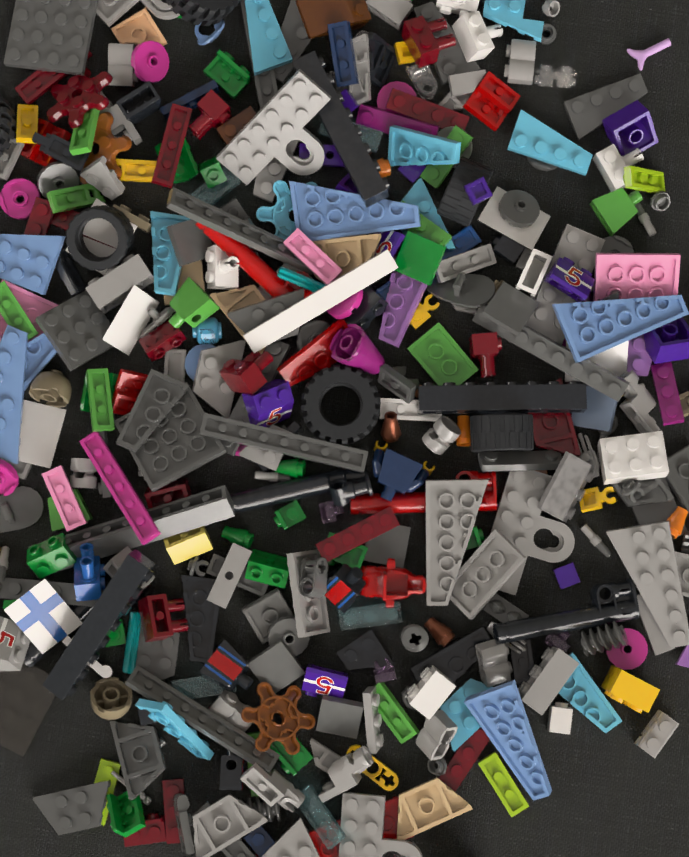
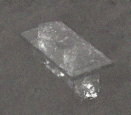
[534,65,577,88]

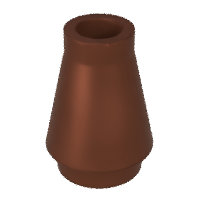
[380,411,401,443]
[424,617,455,647]

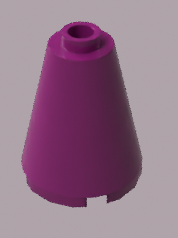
[330,324,385,374]

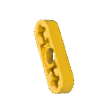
[347,744,399,791]

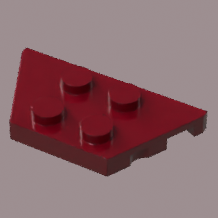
[527,378,581,457]

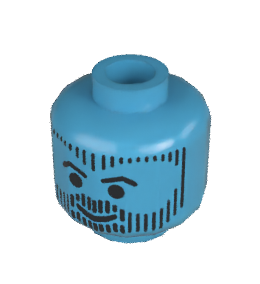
[192,317,222,345]

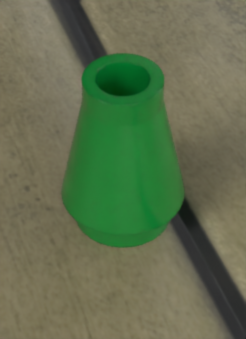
[275,458,306,478]
[222,526,254,549]

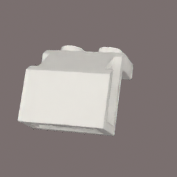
[516,248,553,300]

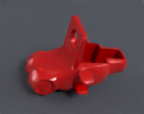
[360,558,427,608]

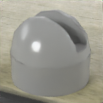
[542,0,560,17]

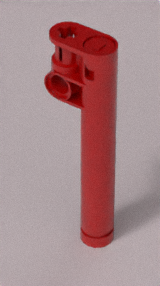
[195,222,312,298]
[350,471,497,514]

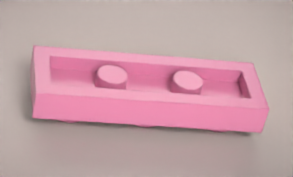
[283,228,343,285]
[42,465,87,532]

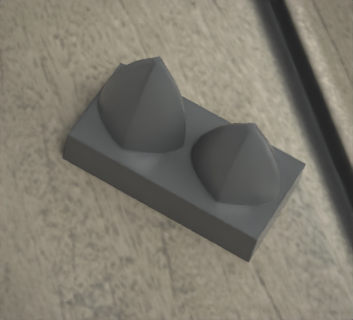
[378,363,419,404]
[483,593,529,623]

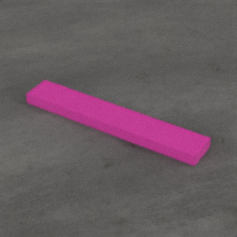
[79,432,161,545]

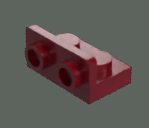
[138,321,187,362]
[124,812,166,847]

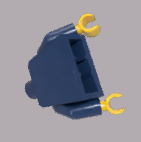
[372,441,435,502]

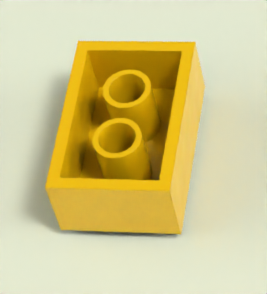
[601,665,660,713]

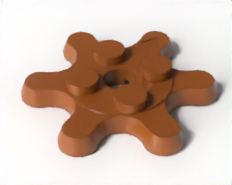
[72,112,132,185]
[241,682,315,755]

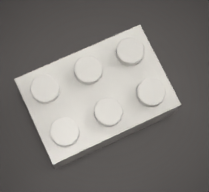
[597,431,669,485]

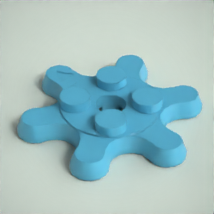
[256,180,318,240]

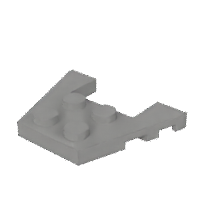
[327,34,371,105]

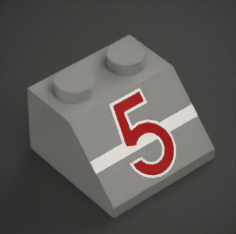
[0,616,31,671]

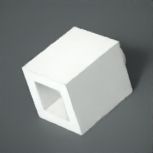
[547,702,573,735]

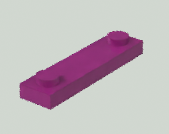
[355,104,440,136]

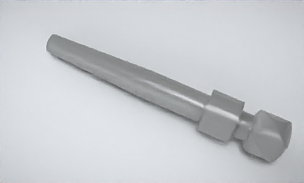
[111,771,151,805]

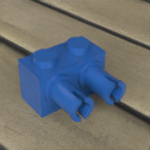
[74,543,106,601]

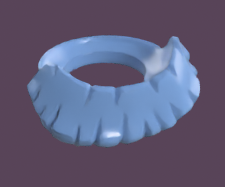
[194,20,225,45]

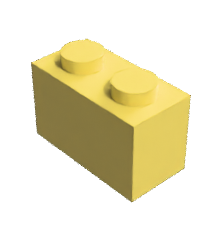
[163,526,213,565]

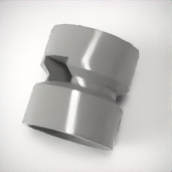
[422,416,461,455]
[69,458,97,489]

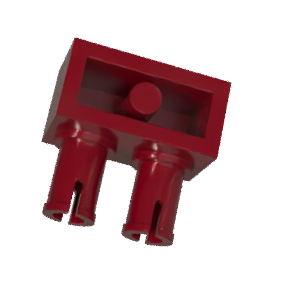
[402,15,456,68]
[189,89,232,140]
[469,332,502,378]
[219,351,274,395]
[145,478,192,509]
[138,594,188,642]

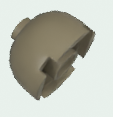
[29,369,72,408]
[90,677,132,720]

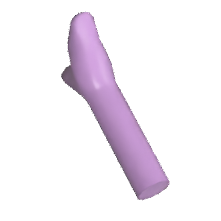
[627,38,671,71]

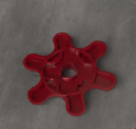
[47,67,113,128]

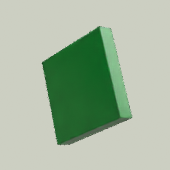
[395,231,447,286]

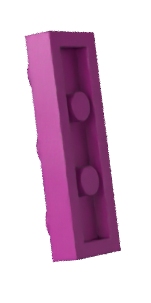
[650,362,684,426]

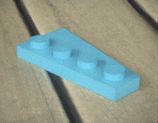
[244,0,293,76]
[507,109,593,176]
[388,125,461,166]
[150,211,191,296]
[558,652,622,733]
[135,698,214,760]

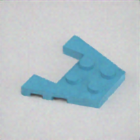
[483,0,544,42]

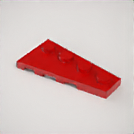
[276,319,348,387]

